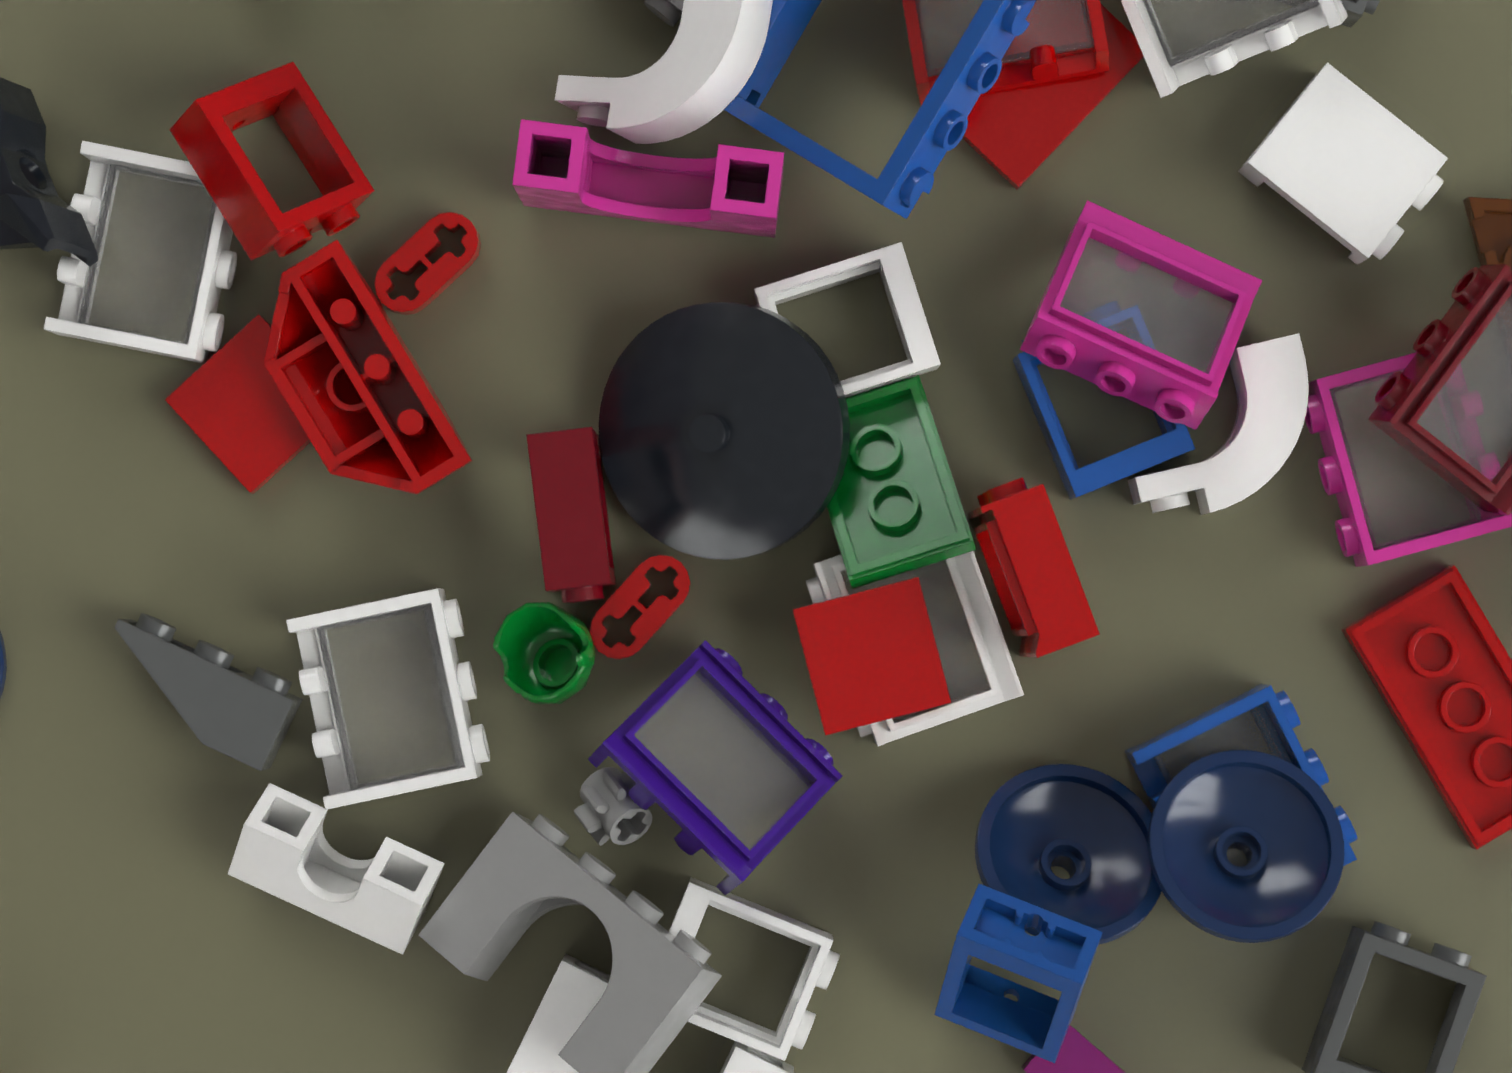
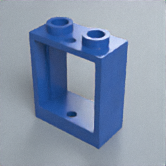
[1013,302,1196,500]
[934,883,1103,1063]

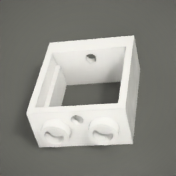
[754,242,941,398]
[669,877,840,1061]

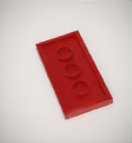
[1342,565,1512,850]

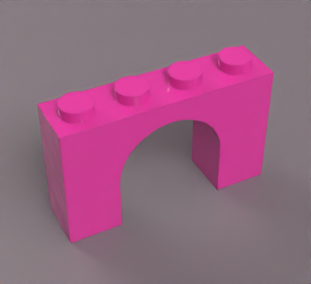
[512,119,784,238]

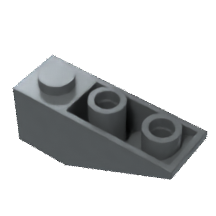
[114,613,303,771]

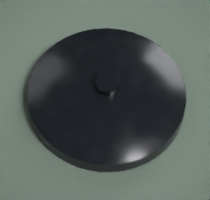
[599,302,850,560]

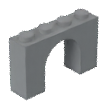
[418,812,722,1073]

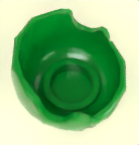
[493,602,595,704]

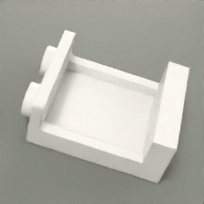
[1238,62,1448,265]

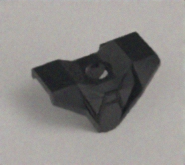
[0,77,98,267]

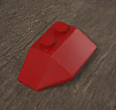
[264,240,472,495]

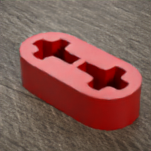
[374,212,481,315]
[590,555,691,659]

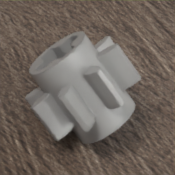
[573,767,656,846]

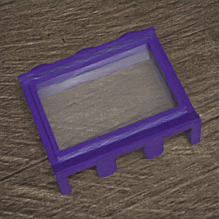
[588,640,843,895]

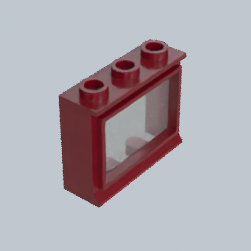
[1368,264,1512,515]

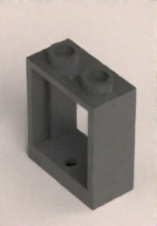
[1302,921,1487,1073]

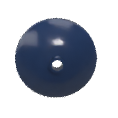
[1148,750,1345,943]
[975,764,1162,945]

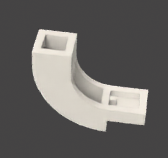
[555,0,773,144]
[1128,333,1309,515]

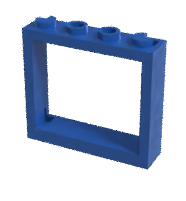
[724,0,1037,219]

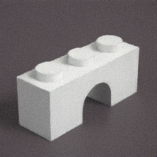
[228,783,445,955]

